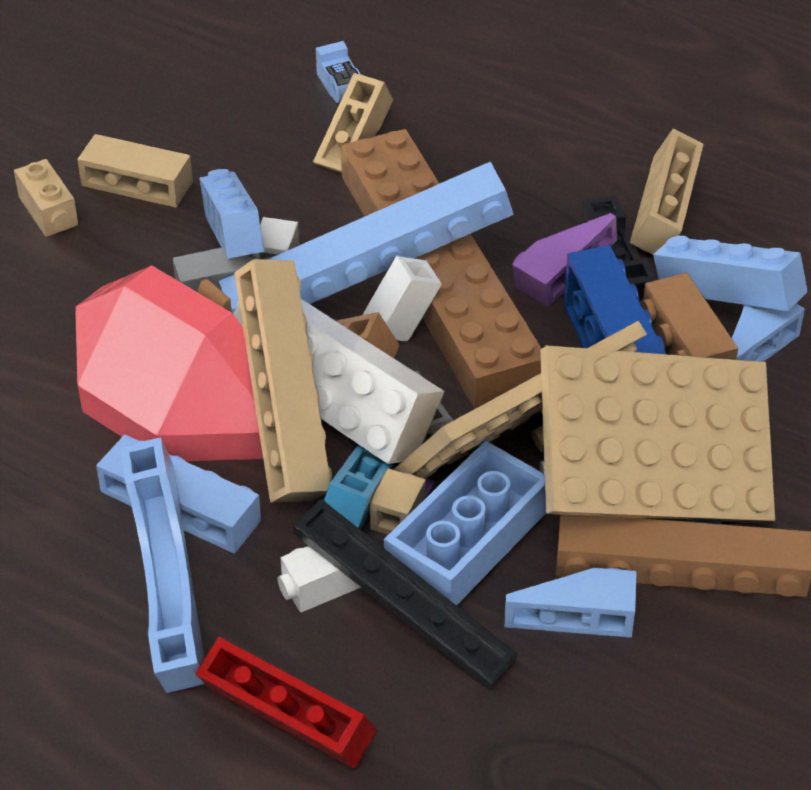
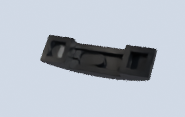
[582,196,658,289]

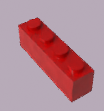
[195,637,377,769]

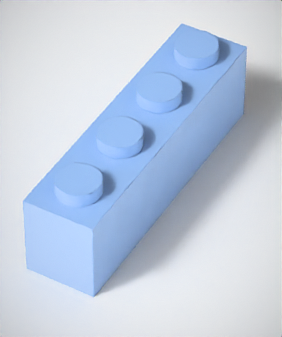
[200,169,264,259]
[653,236,807,311]
[96,434,261,554]

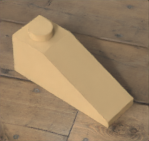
[313,73,393,173]

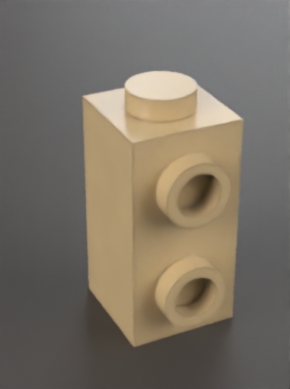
[14,159,78,237]

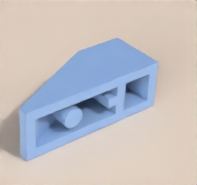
[732,303,805,362]
[504,568,636,637]

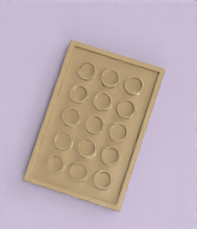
[394,321,647,479]
[540,345,775,523]

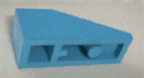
[324,444,395,530]

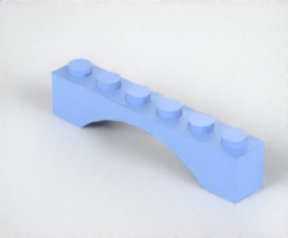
[120,437,205,693]

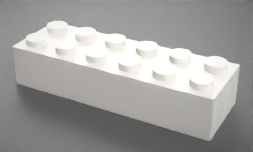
[234,299,445,464]

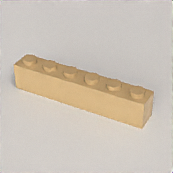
[234,259,332,503]

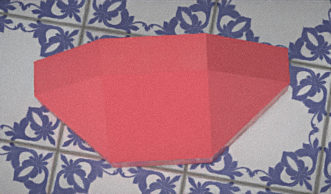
[76,265,263,461]

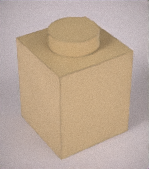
[369,468,426,535]

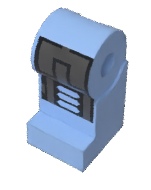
[316,41,361,103]

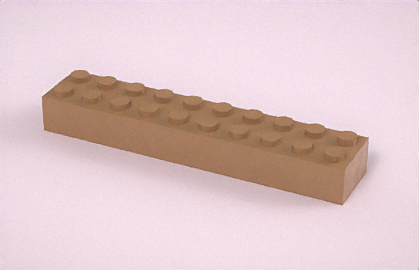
[341,129,542,409]

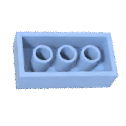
[384,440,546,606]

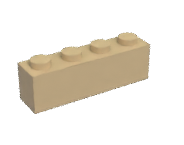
[630,128,703,254]

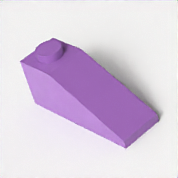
[512,213,617,308]

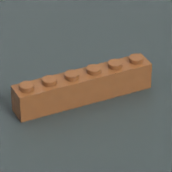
[556,515,811,597]

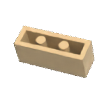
[77,134,193,208]

